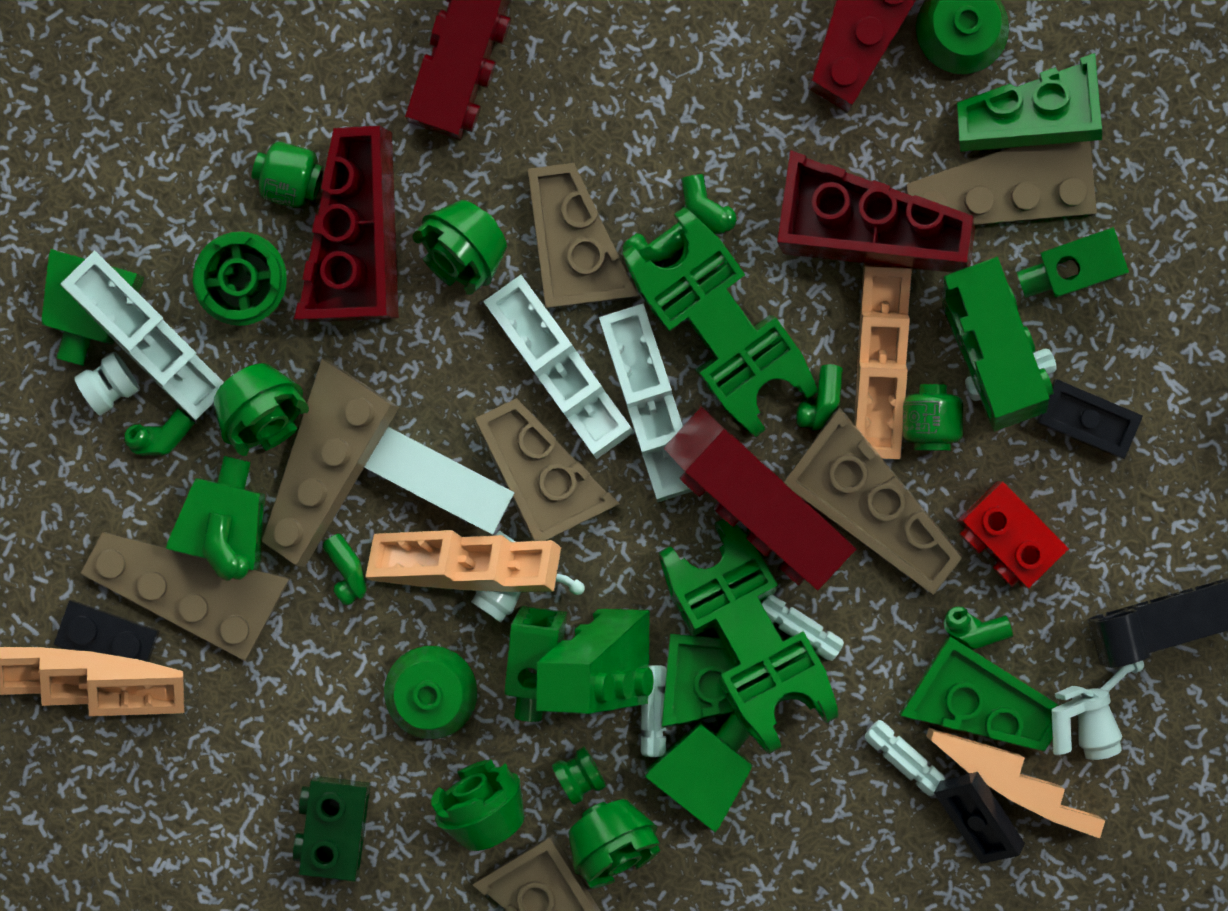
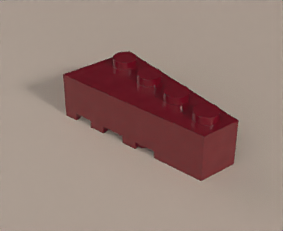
[405,0,511,141]
[808,0,916,113]
[294,126,399,322]
[777,150,975,273]
[664,406,856,591]

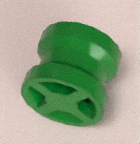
[552,746,607,805]

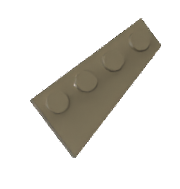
[905,141,1097,226]
[262,359,399,567]
[784,407,962,595]
[80,532,291,661]

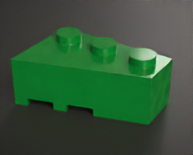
[942,256,1054,432]
[536,609,654,714]

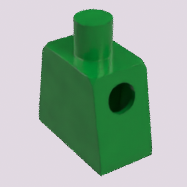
[1017,227,1129,299]
[41,249,144,366]
[166,456,265,570]
[505,606,567,722]
[644,712,753,832]

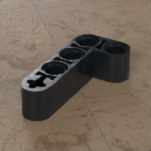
[1087,578,1228,668]

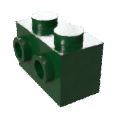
[293,776,371,882]

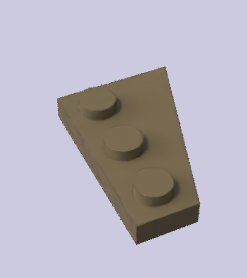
[528,163,638,309]
[473,398,620,541]
[472,834,601,911]

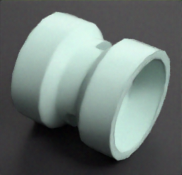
[74,352,140,416]

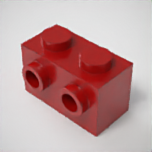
[957,481,1069,588]

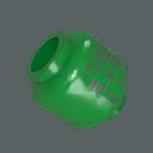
[251,142,324,208]
[902,384,963,451]

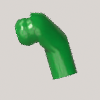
[681,174,737,234]
[622,222,684,263]
[796,364,843,431]
[124,408,196,456]
[203,513,249,581]
[322,533,367,606]
[943,606,1013,649]

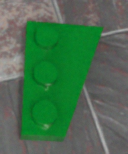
[957,53,1102,152]
[661,634,801,729]
[899,636,1059,751]

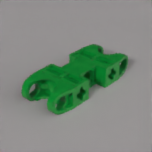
[622,207,818,437]
[659,519,838,754]

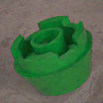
[916,0,1009,74]
[412,200,507,295]
[193,231,287,326]
[213,363,309,456]
[384,646,477,739]
[431,759,525,851]
[568,799,660,889]

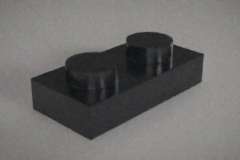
[1036,379,1143,459]
[53,600,160,662]
[934,772,1025,864]

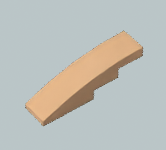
[854,263,912,459]
[366,530,561,592]
[0,647,184,716]
[926,728,1105,838]

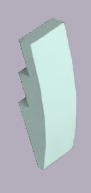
[60,250,224,421]
[483,275,634,459]
[599,303,692,502]
[365,427,515,535]

